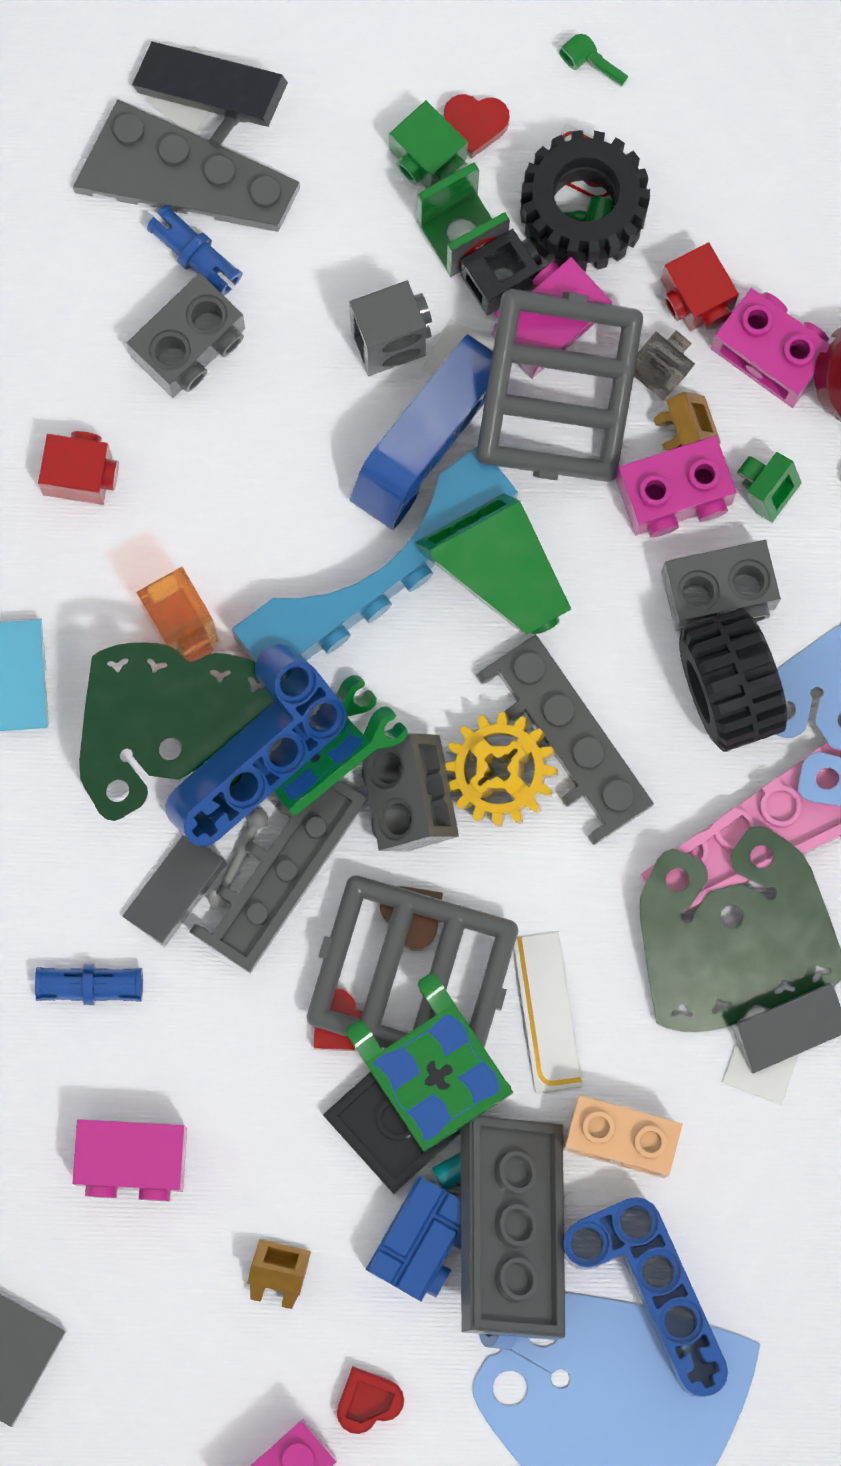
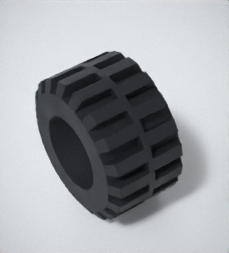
[520,130,650,271]
[679,608,787,752]

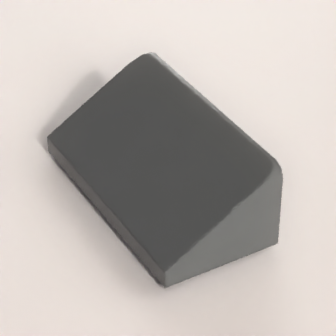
[122,835,227,948]
[731,983,841,1074]

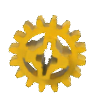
[445,712,558,827]

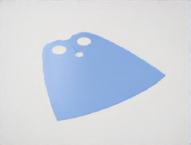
[473,1293,760,1466]

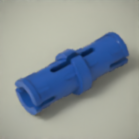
[147,205,243,296]
[35,963,143,1005]

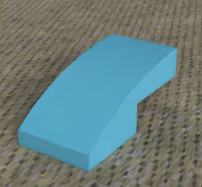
[0,618,49,731]

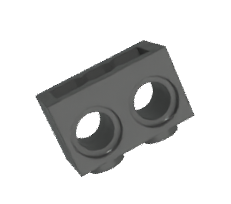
[126,272,245,398]
[349,280,432,377]
[661,539,781,631]
[362,733,459,851]

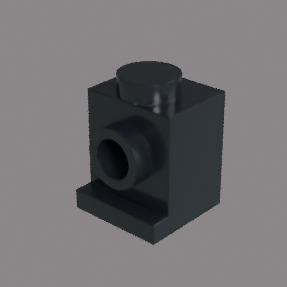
[460,228,542,316]

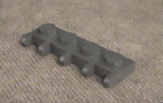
[476,634,654,846]
[189,780,367,974]

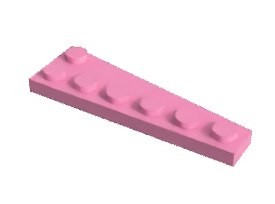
[640,742,841,914]

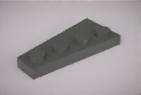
[73,99,300,232]

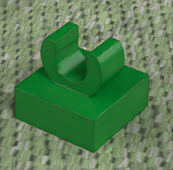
[737,452,802,523]

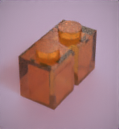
[136,566,219,662]

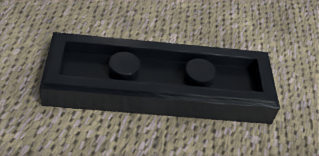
[132,41,288,127]

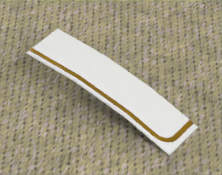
[514,931,582,1093]

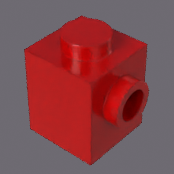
[661,242,739,332]
[38,431,119,505]

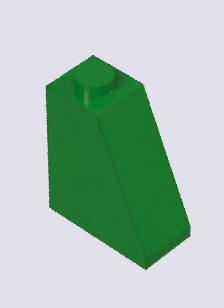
[415,493,572,634]

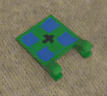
[274,675,408,817]
[346,973,514,1153]

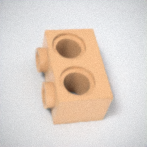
[563,1095,683,1178]

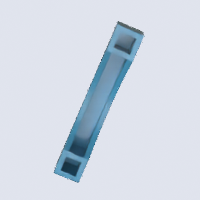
[232,447,518,681]

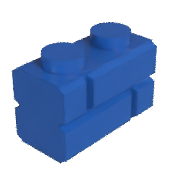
[365,1175,461,1302]

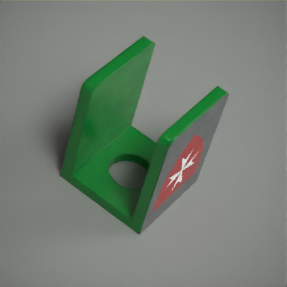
[417,162,510,277]

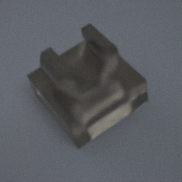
[634,330,695,400]

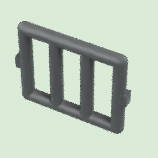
[476,289,643,482]
[306,875,519,1048]

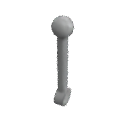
[208,808,268,909]

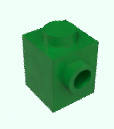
[389,100,468,188]

